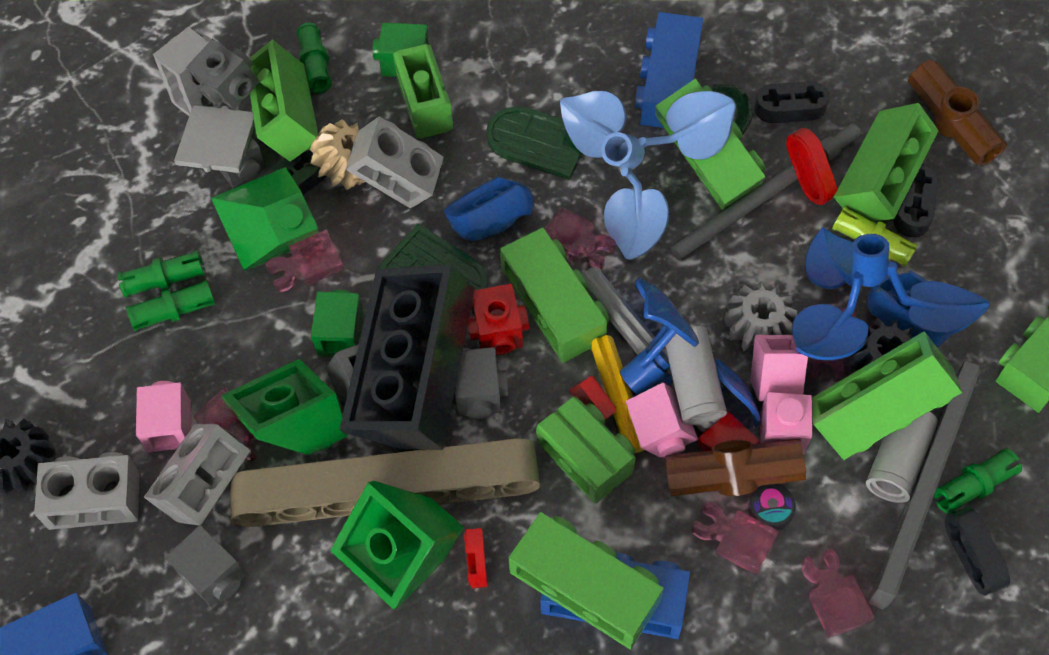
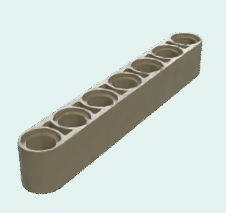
[230,439,540,527]

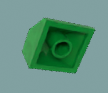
[211,167,319,271]
[221,359,348,455]
[330,480,464,610]

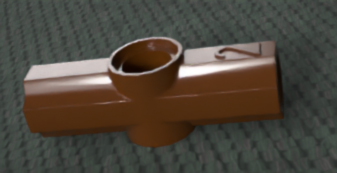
[908,59,1007,167]
[665,439,806,497]

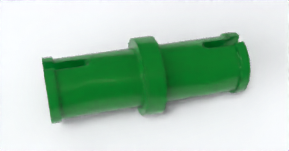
[296,22,332,93]
[117,250,206,298]
[125,280,215,332]
[933,448,1022,514]

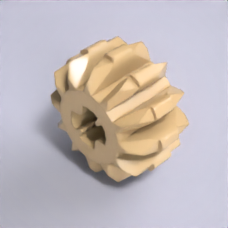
[310,119,365,190]

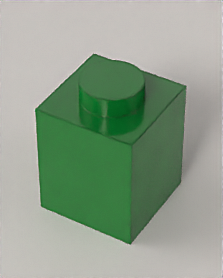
[373,23,430,77]
[311,289,364,357]

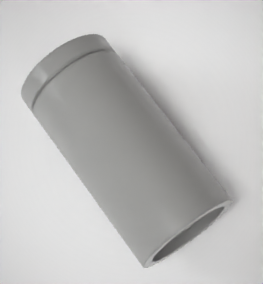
[665,326,727,425]
[866,411,938,503]

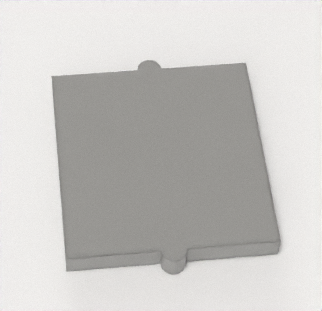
[174,105,255,173]

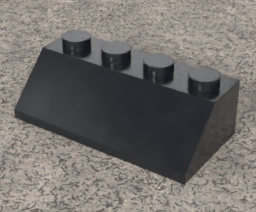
[339,265,475,450]

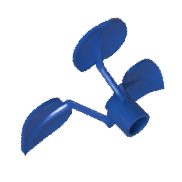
[792,227,990,360]
[620,277,761,428]

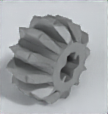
[724,281,798,352]

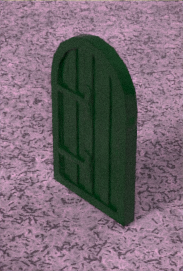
[486,106,583,180]
[377,223,488,310]

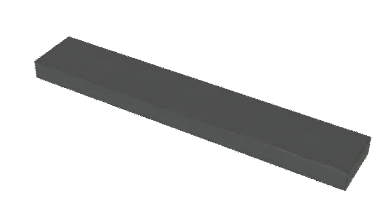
[868,360,981,610]

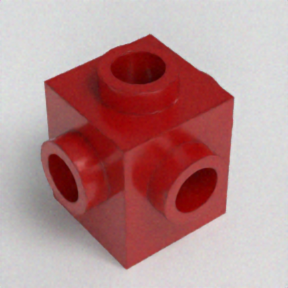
[468,284,529,355]

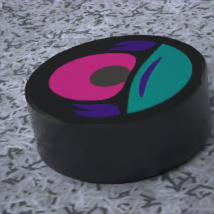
[748,484,796,531]

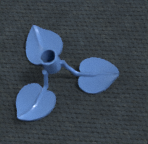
[560,91,736,260]

